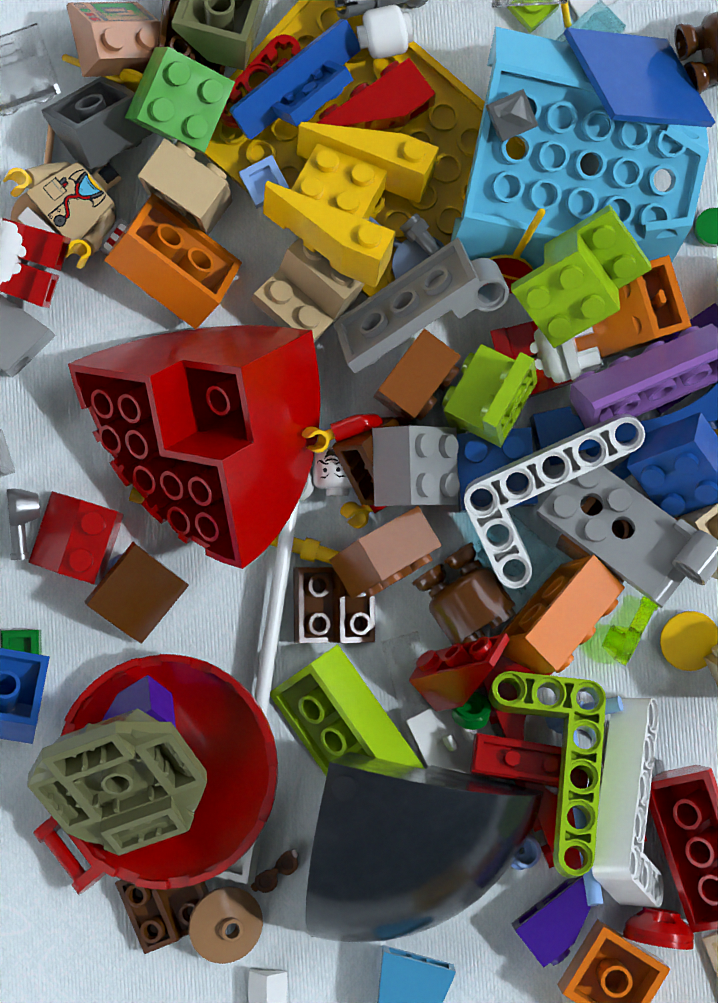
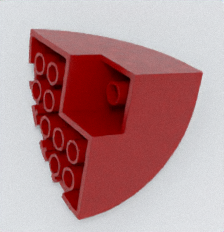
[68,325,321,569]

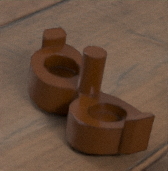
[250,849,299,893]

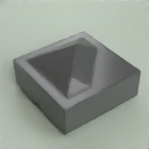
[485,89,538,142]

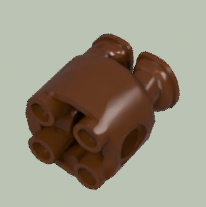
[674,12,718,94]
[412,542,516,645]

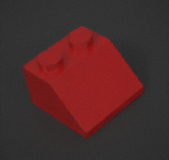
[28,491,124,585]

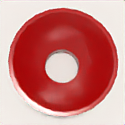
[622,907,694,950]

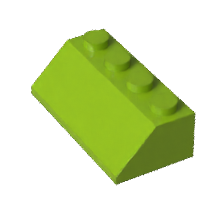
[270,644,426,777]

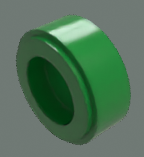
[694,208,718,247]
[451,691,491,730]

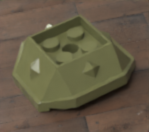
[27,708,207,856]

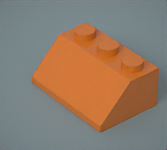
[104,193,242,330]
[499,554,625,674]

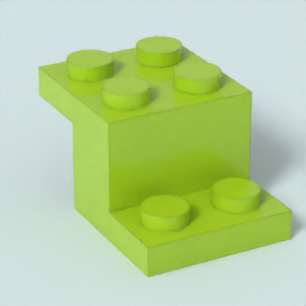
[511,204,652,348]
[442,344,537,448]

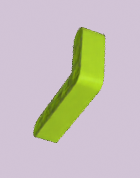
[488,671,606,878]

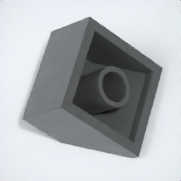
[41,76,153,169]

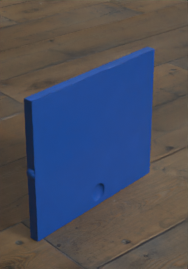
[563,27,716,127]

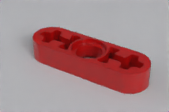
[220,34,301,128]

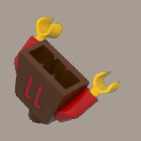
[302,413,411,529]

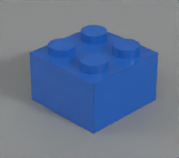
[627,412,718,518]
[457,427,538,513]

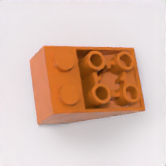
[575,255,692,359]

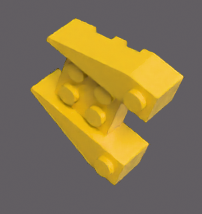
[263,122,439,288]

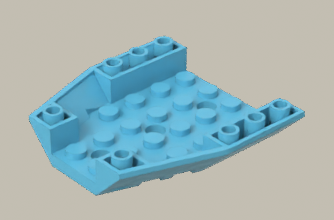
[451,27,709,270]

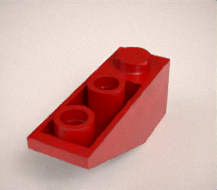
[316,58,436,131]
[409,633,510,712]

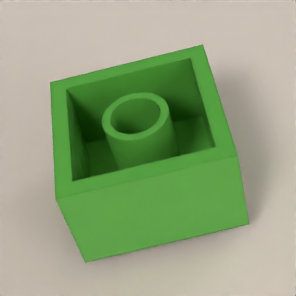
[125,47,235,153]

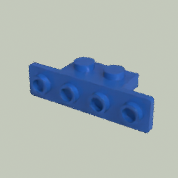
[230,18,361,139]

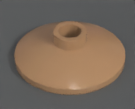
[188,886,263,964]

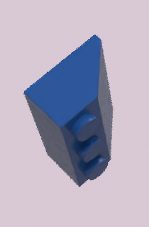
[0,648,50,744]

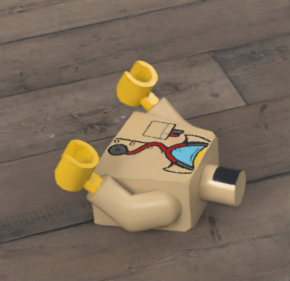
[3,161,122,269]

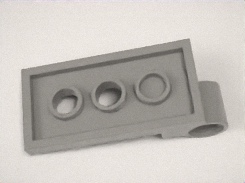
[333,238,509,374]
[537,452,718,608]

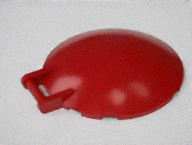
[33,654,278,895]

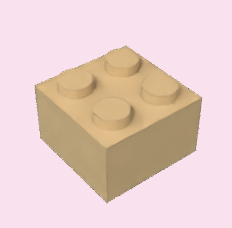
[138,138,233,235]

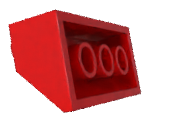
[649,765,718,933]

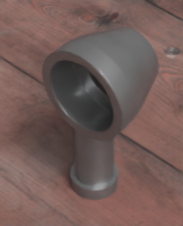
[7,488,40,560]

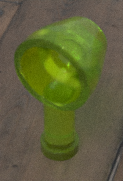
[602,596,659,666]

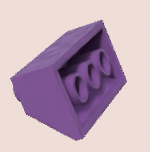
[570,324,718,429]

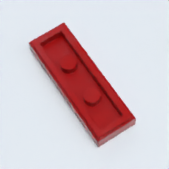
[470,733,588,789]

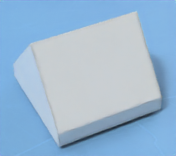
[248,970,287,1003]

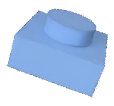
[239,155,290,209]

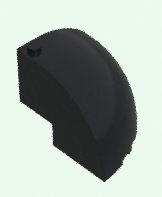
[306,752,544,942]

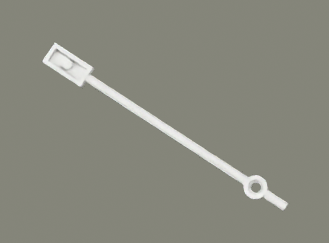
[215,469,315,884]

